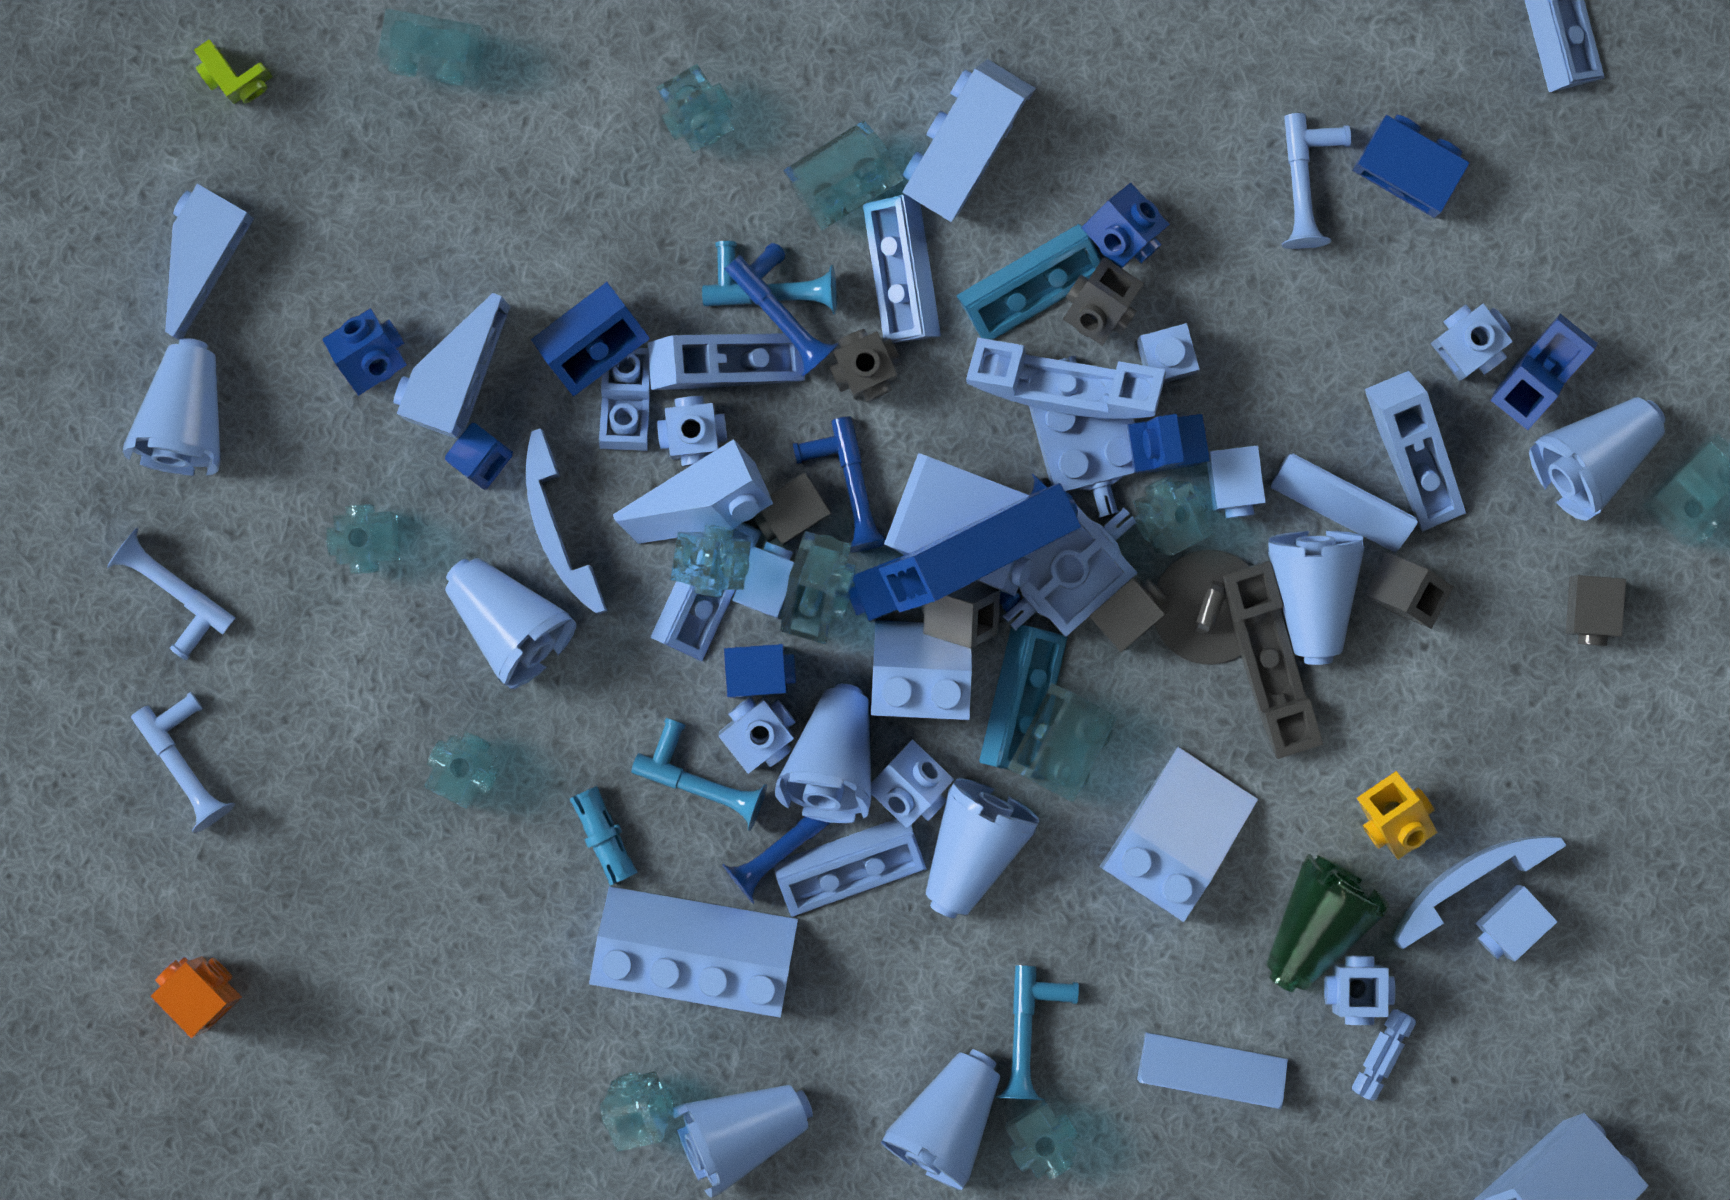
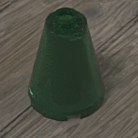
[1266,854,1390,992]

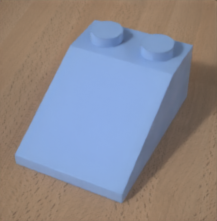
[393,293,510,439]
[1099,747,1258,922]

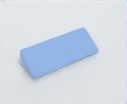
[1525,0,1605,92]
[863,195,941,344]
[1271,453,1418,552]
[651,522,762,661]
[773,818,926,917]
[1137,1032,1288,1109]

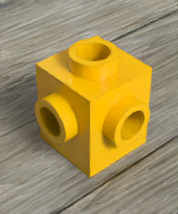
[1357,771,1438,860]

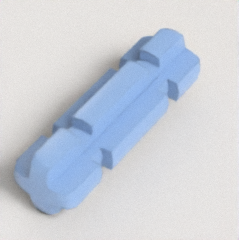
[1352,1009,1416,1101]

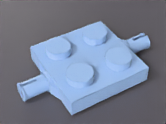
[1029,356,1135,518]
[1002,504,1137,637]

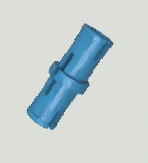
[569,786,638,886]

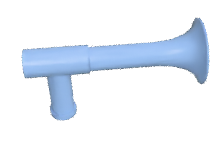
[1282,113,1351,249]
[107,528,235,660]
[131,692,235,833]

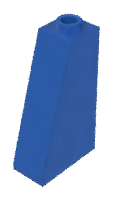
[879,483,1081,613]

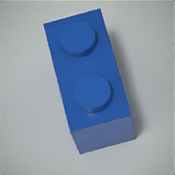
[1352,114,1470,218]
[531,282,650,397]
[724,644,796,698]

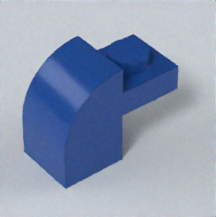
[1491,313,1598,430]
[1127,414,1210,473]

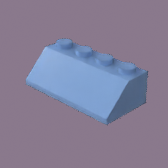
[589,886,798,1018]

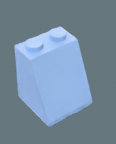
[884,453,1032,596]
[871,620,972,720]
[1474,1113,1649,1200]

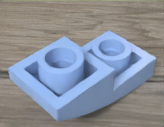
[599,348,651,451]

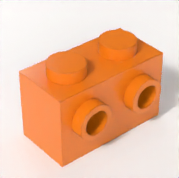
[151,956,242,1038]

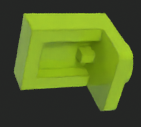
[194,39,273,104]

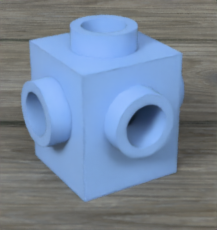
[1430,303,1513,381]
[657,396,727,467]
[718,696,796,774]
[871,739,954,828]
[1324,955,1395,1025]

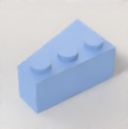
[902,59,1036,222]

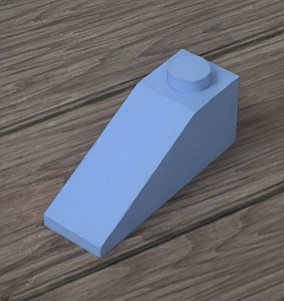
[165,184,254,340]
[648,333,805,390]
[1365,371,1466,532]
[613,439,773,544]

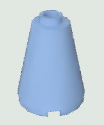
[123,338,221,476]
[1529,397,1665,521]
[1267,531,1364,665]
[445,558,577,689]
[775,683,871,823]
[925,778,1039,918]
[881,1049,1000,1190]
[673,1085,813,1198]

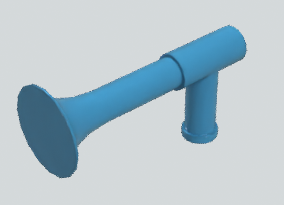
[702,241,837,314]
[631,718,767,831]
[994,965,1079,1101]

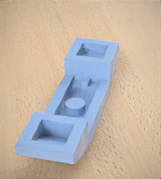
[966,338,1166,419]
[526,428,608,615]
[1392,836,1566,949]

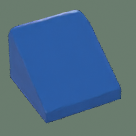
[445,422,513,490]

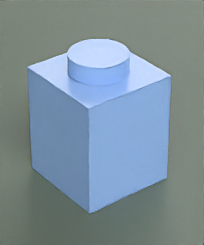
[1136,323,1200,383]
[1207,445,1265,519]
[732,542,799,619]
[1475,885,1557,961]

